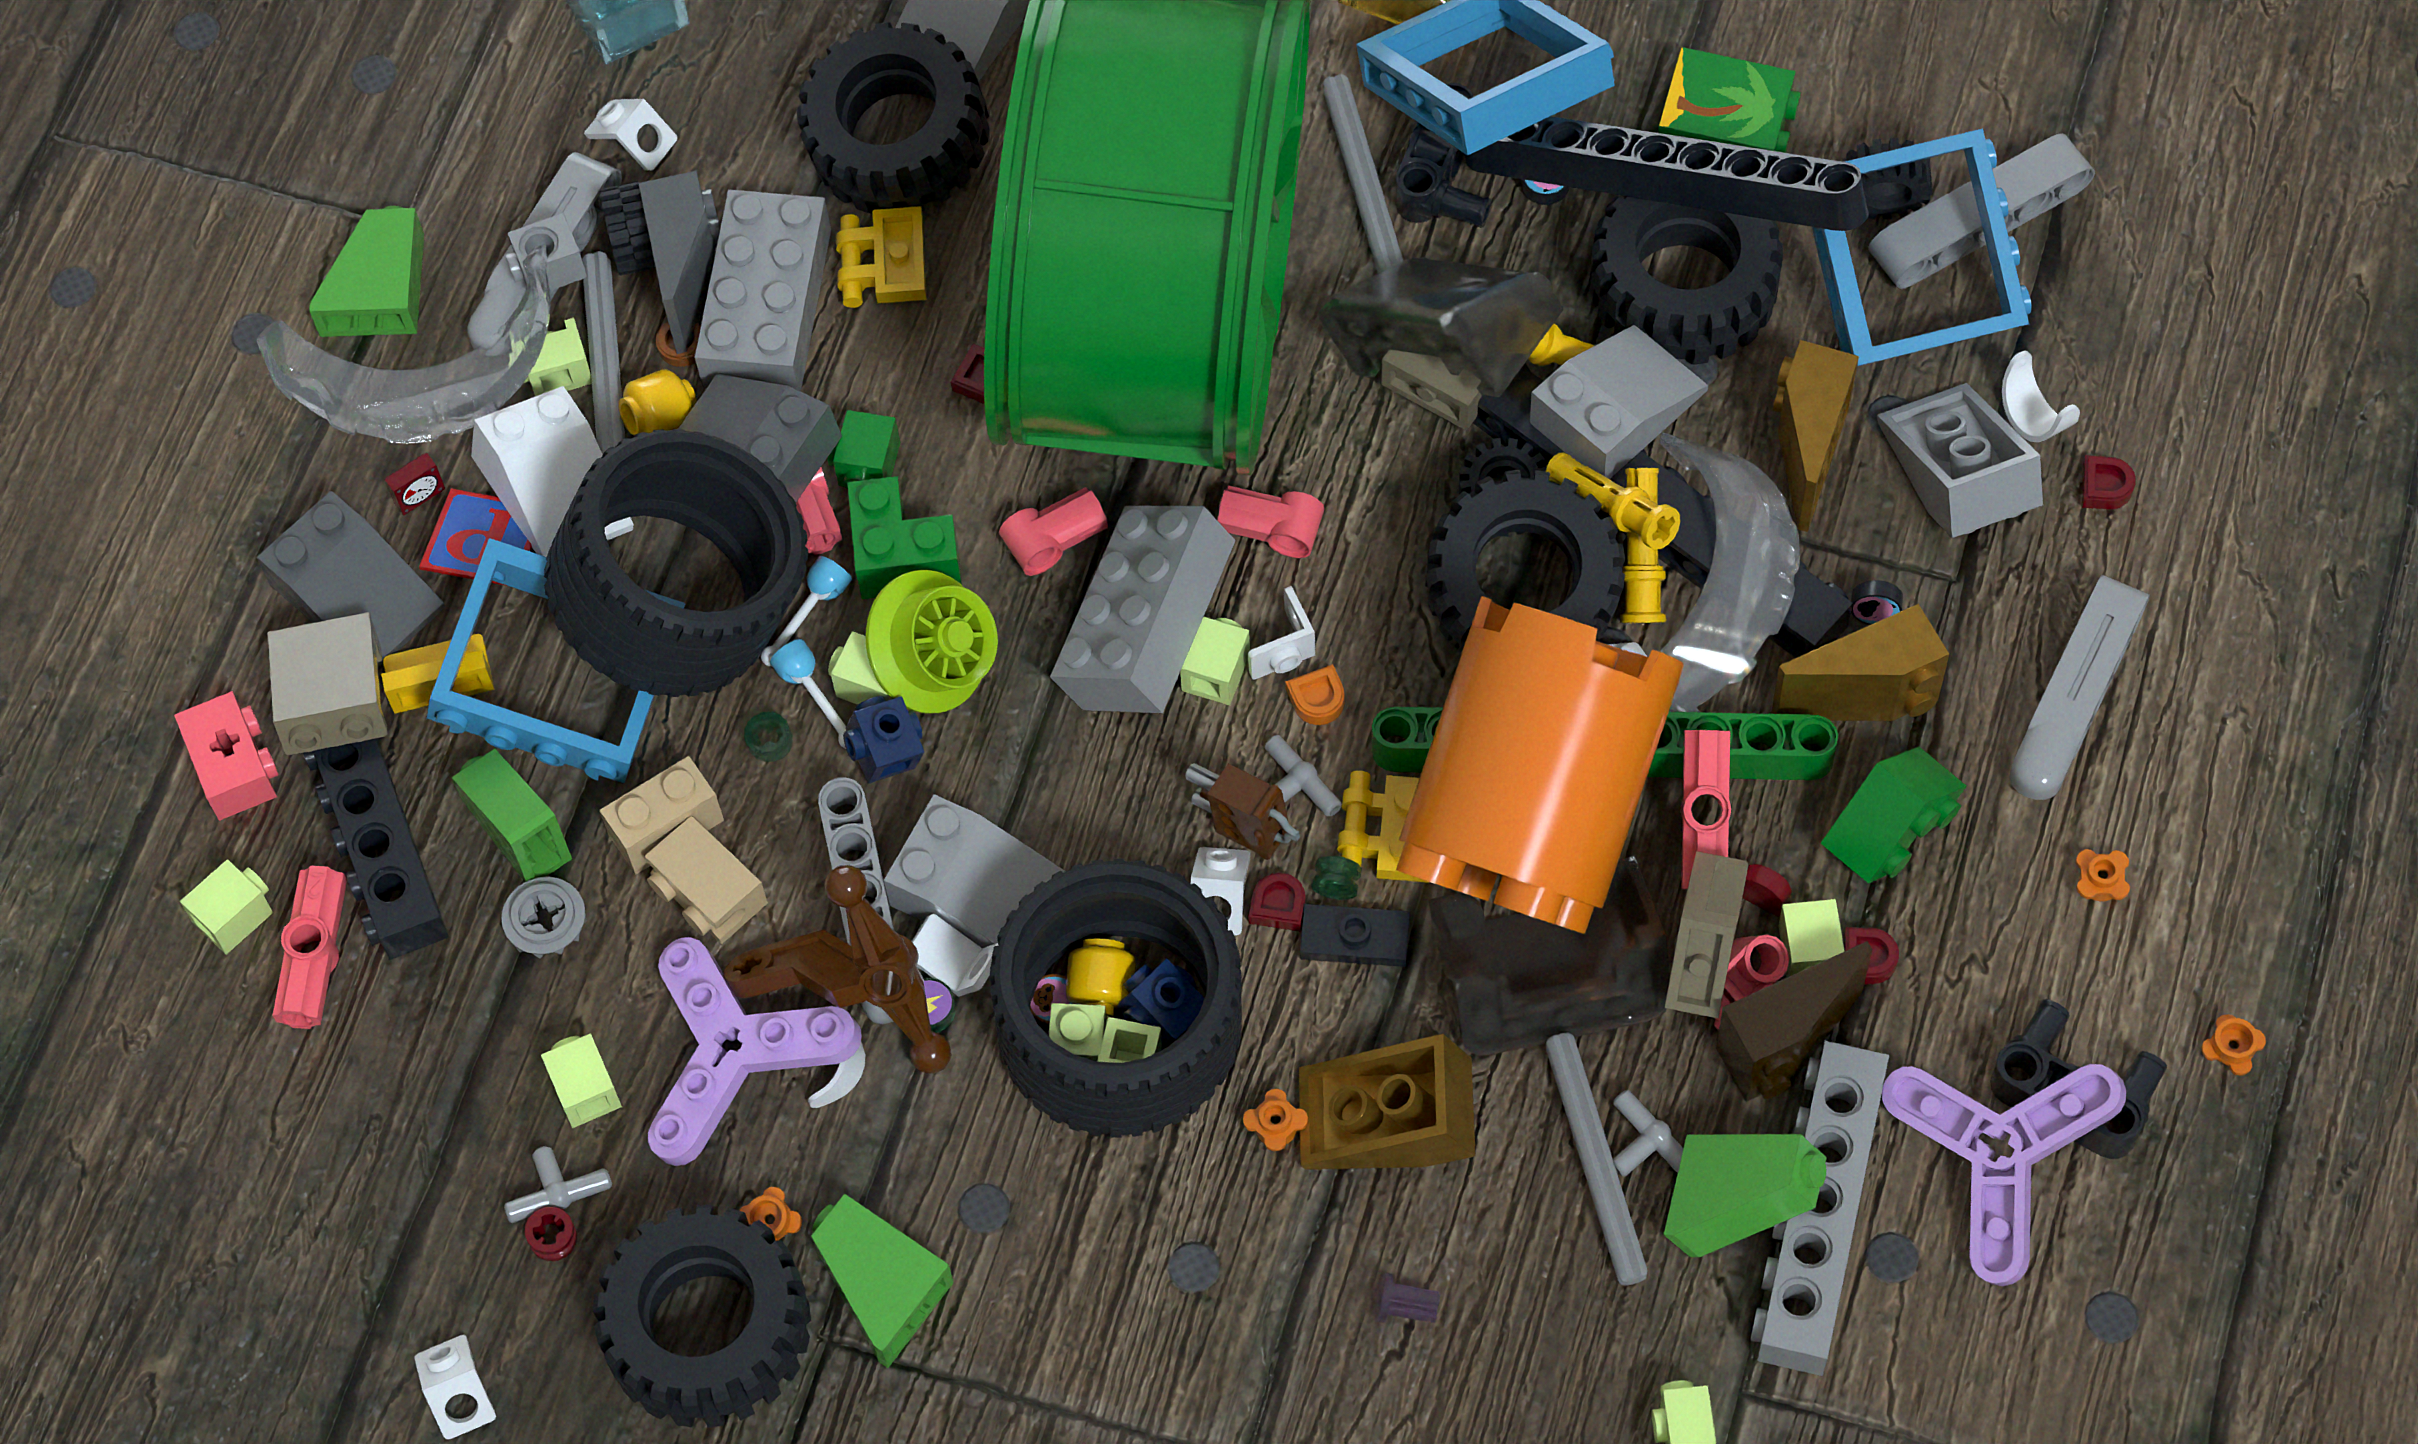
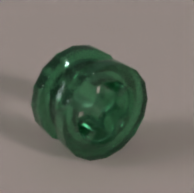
[744,712,793,762]
[1311,856,1362,900]

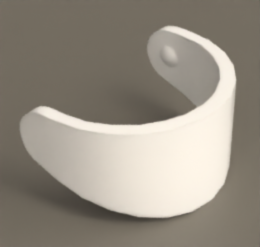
[2002,351,2080,442]
[808,1042,865,1108]

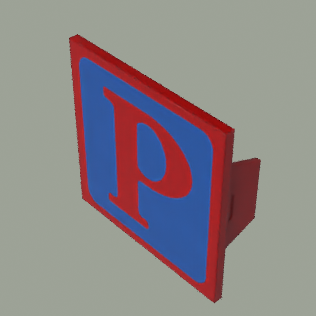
[419,489,534,586]

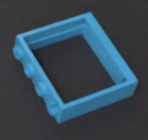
[1356,0,1615,155]
[1811,128,2032,366]
[427,538,685,783]

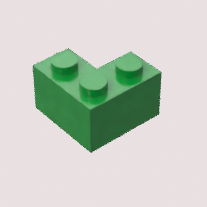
[847,476,962,599]
[1821,747,1967,883]

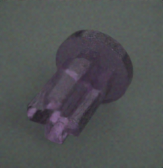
[1375,1273,1440,1323]

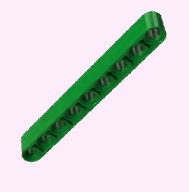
[1372,707,1838,780]

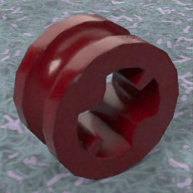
[525,1207,577,1261]

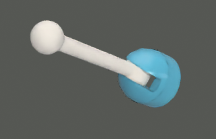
[761,556,852,666]
[770,639,846,749]

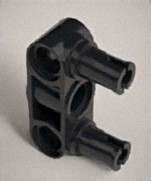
[1396,83,1492,228]
[1990,999,2167,1159]

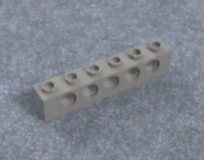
[1750,1041,1889,1376]

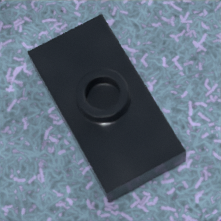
[1300,904,1410,967]

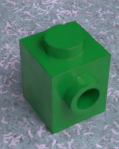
[828,410,901,489]

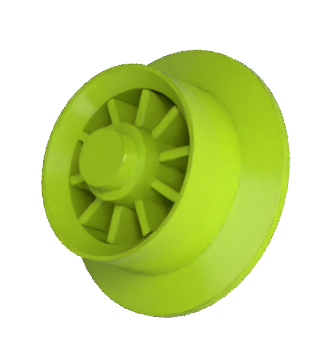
[866,570,998,714]

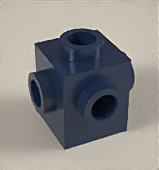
[843,696,925,784]
[1116,958,1204,1050]

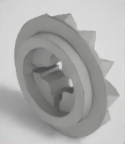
[501,877,587,959]

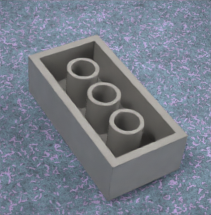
[695,190,831,392]
[1050,506,1236,713]

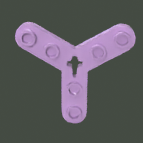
[648,937,862,1166]
[1882,1064,2126,1286]

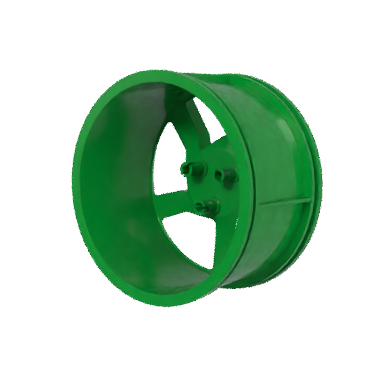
[984,0,1311,475]

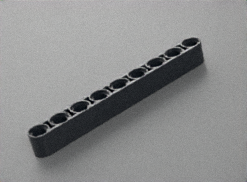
[1464,116,1869,231]

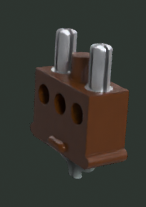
[1185,763,1300,860]

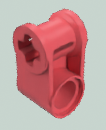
[1714,935,1789,1031]

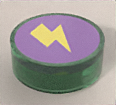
[923,978,956,1033]

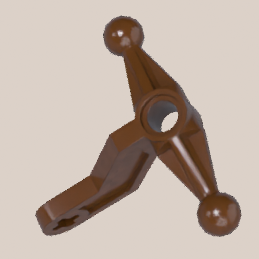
[724,865,952,1074]

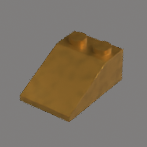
[1773,340,1859,532]
[1771,604,1949,721]
[1299,1034,1475,1170]

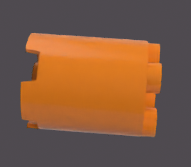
[1396,596,1685,934]

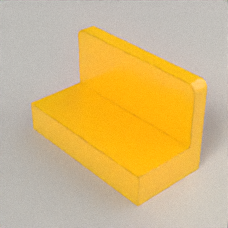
[381,634,494,714]

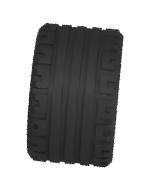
[544,429,808,697]
[990,858,1242,1138]

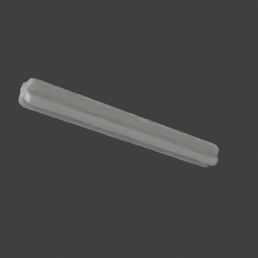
[1323,74,1405,283]
[582,251,626,455]
[1546,1033,1648,1286]

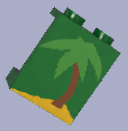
[1658,47,1801,153]

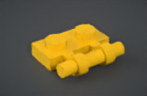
[836,206,927,308]
[1337,771,1429,883]

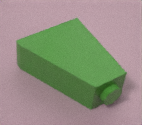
[309,206,424,337]
[451,749,572,882]
[1664,1134,1826,1257]
[811,1194,954,1368]

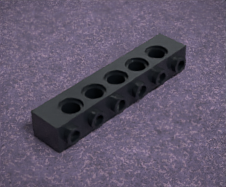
[303,738,449,960]

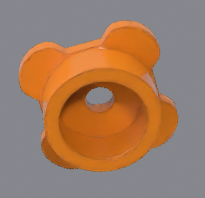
[2076,849,2130,901]
[2201,1014,2266,1076]
[1243,1089,1308,1151]
[740,1187,802,1241]

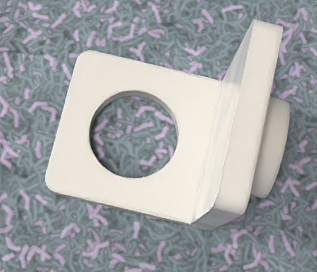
[584,99,677,171]
[1248,586,1315,680]
[1191,847,1250,935]
[912,914,998,997]
[414,1335,496,1439]

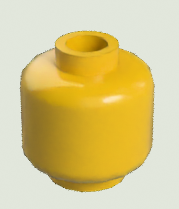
[619,369,697,435]
[1066,938,1136,1019]

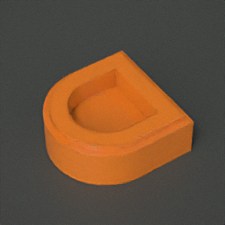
[1285,664,1345,725]

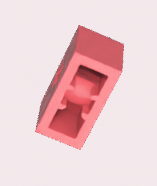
[174,691,279,821]

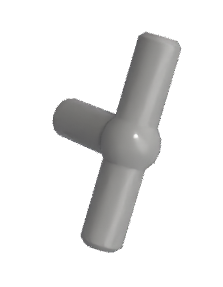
[1265,735,1341,816]
[1613,1090,1684,1177]
[504,1146,612,1223]

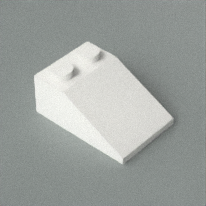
[471,386,633,557]

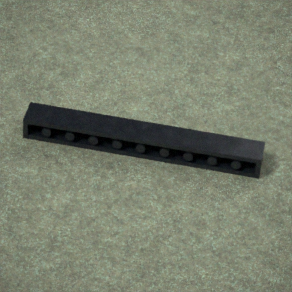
[1473,354,1853,658]

